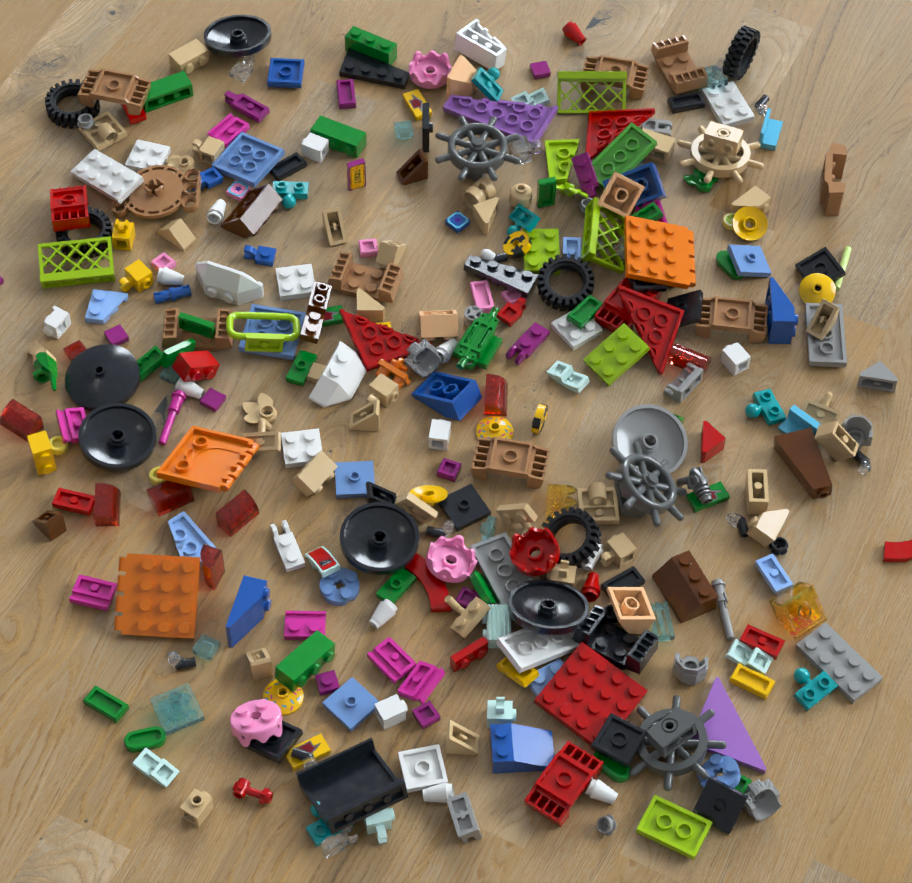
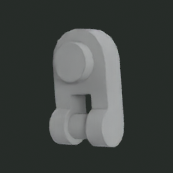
[641,119,672,137]

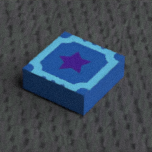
[445,211,470,234]

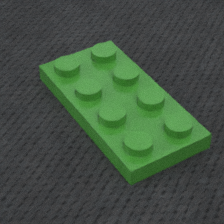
[592,122,658,190]

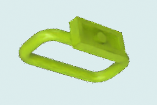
[226,312,301,352]

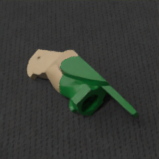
[26,340,58,391]

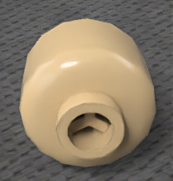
[509,183,532,208]

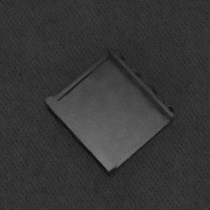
[296,738,408,835]

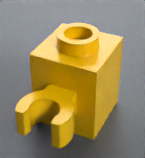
[111,218,136,251]
[119,259,154,293]

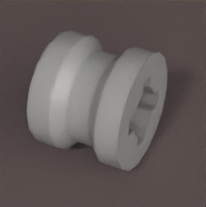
[464,306,483,328]

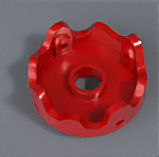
[509,527,560,577]

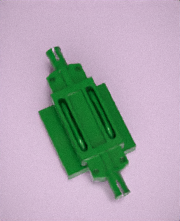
[453,306,502,370]

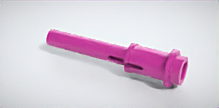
[158,390,186,445]

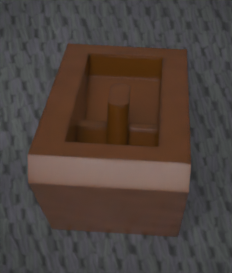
[396,149,428,185]
[32,510,67,541]

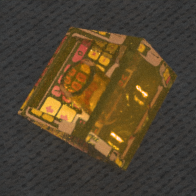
[769,582,827,639]

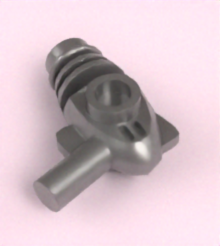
[676,467,713,505]

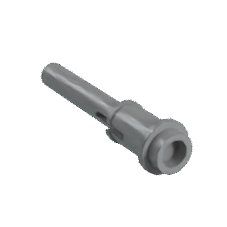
[711,579,735,640]

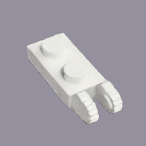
[270,520,305,572]

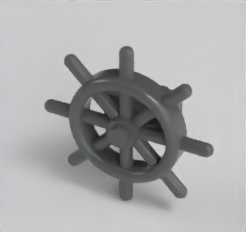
[435,116,521,182]
[605,442,687,527]
[629,695,727,791]

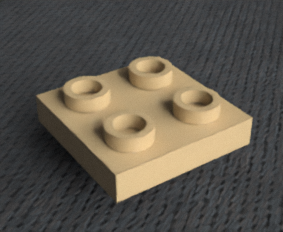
[79,111,127,151]
[577,482,620,525]

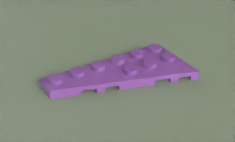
[443,95,558,148]

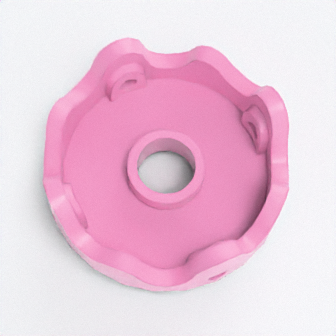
[409,50,452,89]
[426,535,477,583]
[230,699,283,747]

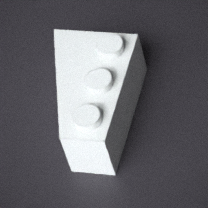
[454,19,507,69]

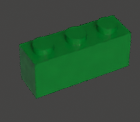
[345,26,397,65]
[143,71,193,113]
[310,115,367,158]
[275,630,335,692]

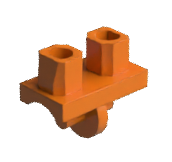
[375,357,411,390]

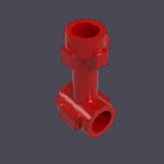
[232,778,273,805]

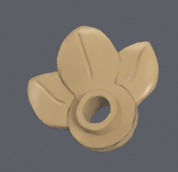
[166,155,195,173]
[243,393,277,424]

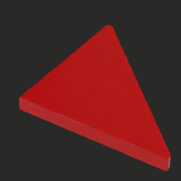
[585,108,655,159]
[616,284,685,375]
[339,309,433,372]

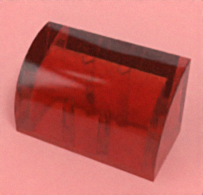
[668,343,711,374]
[484,374,508,416]
[0,399,44,443]
[146,481,194,517]
[94,483,121,527]
[216,489,259,537]
[200,544,225,590]

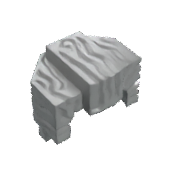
[404,338,442,378]
[841,415,873,451]
[672,653,709,686]
[744,778,782,821]

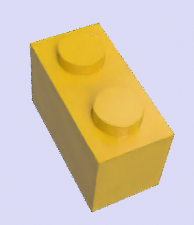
[27,430,57,476]

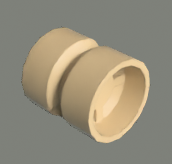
[463,177,496,209]

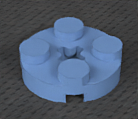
[319,568,360,606]
[697,754,741,789]

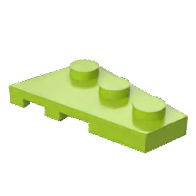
[544,139,579,184]

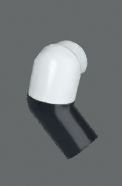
[481,249,508,263]

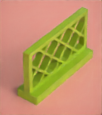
[557,71,627,113]
[581,197,625,274]
[37,236,115,289]

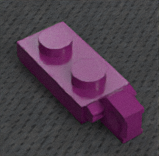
[224,90,270,123]
[571,152,599,199]

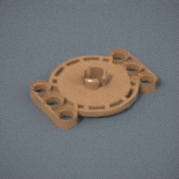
[111,165,201,219]

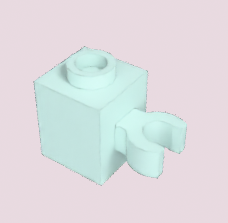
[487,697,516,728]
[363,807,395,844]

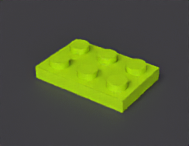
[523,228,561,275]
[583,323,650,386]
[636,794,713,860]

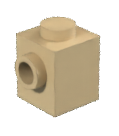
[180,788,214,827]

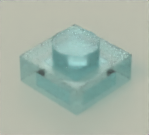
[480,516,496,541]

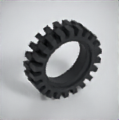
[722,25,761,80]
[45,79,100,129]
[55,206,113,259]
[537,254,595,312]
[542,507,602,568]

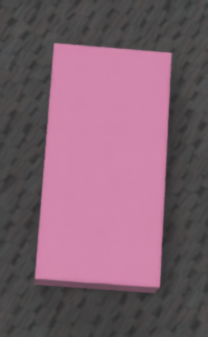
[470,280,494,313]

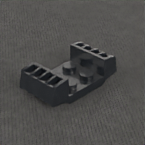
[572,605,658,675]

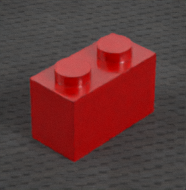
[172,350,220,382]

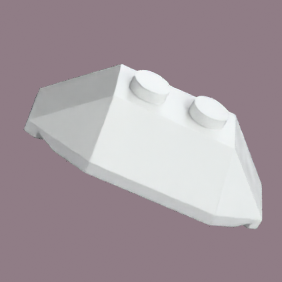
[195,261,264,305]
[308,341,367,408]

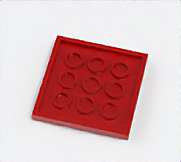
[533,642,648,746]

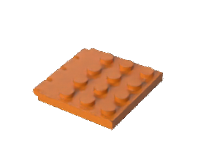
[624,215,696,289]
[156,425,259,493]
[114,553,201,639]

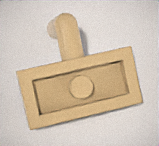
[802,392,842,424]
[242,418,281,453]
[395,492,438,524]
[496,503,538,535]
[444,595,491,639]

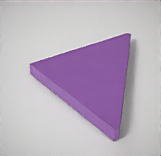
[690,677,766,774]

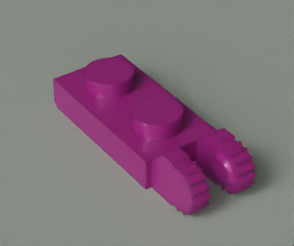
[505,322,550,365]

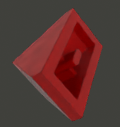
[700,421,726,463]

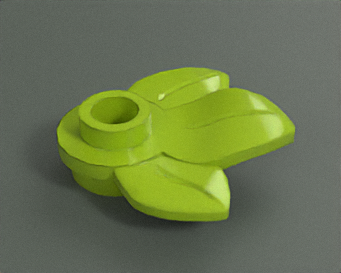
[556,182,588,198]

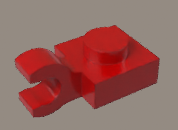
[496,297,526,327]

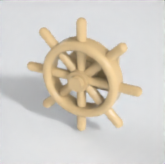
[677,121,764,184]

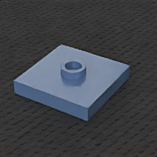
[727,244,772,277]
[335,461,375,499]
[322,677,379,732]

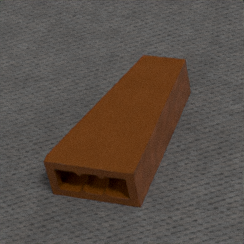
[774,428,832,499]

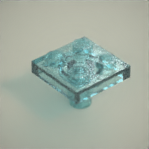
[150,683,205,736]

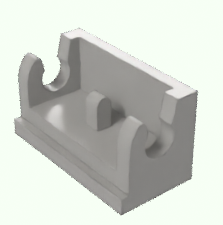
[663,362,704,404]
[446,792,482,843]

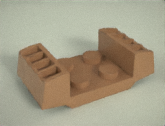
[651,35,708,95]
[580,55,650,100]
[77,69,151,115]
[819,142,847,216]
[327,252,404,303]
[696,296,768,343]
[161,308,234,351]
[471,437,550,489]

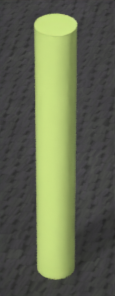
[834,246,852,291]

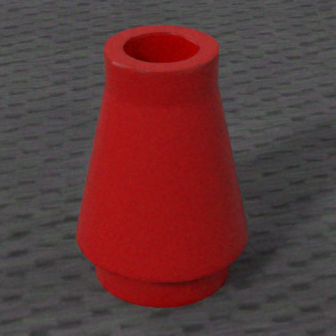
[562,21,587,46]
[580,572,600,602]

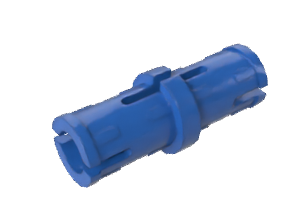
[153,284,192,304]

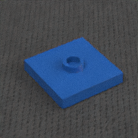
[267,58,305,88]

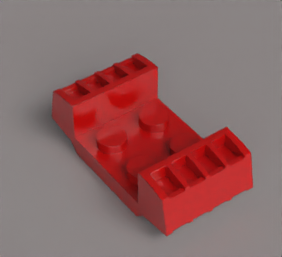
[50,185,90,232]
[594,278,662,332]
[524,740,604,827]

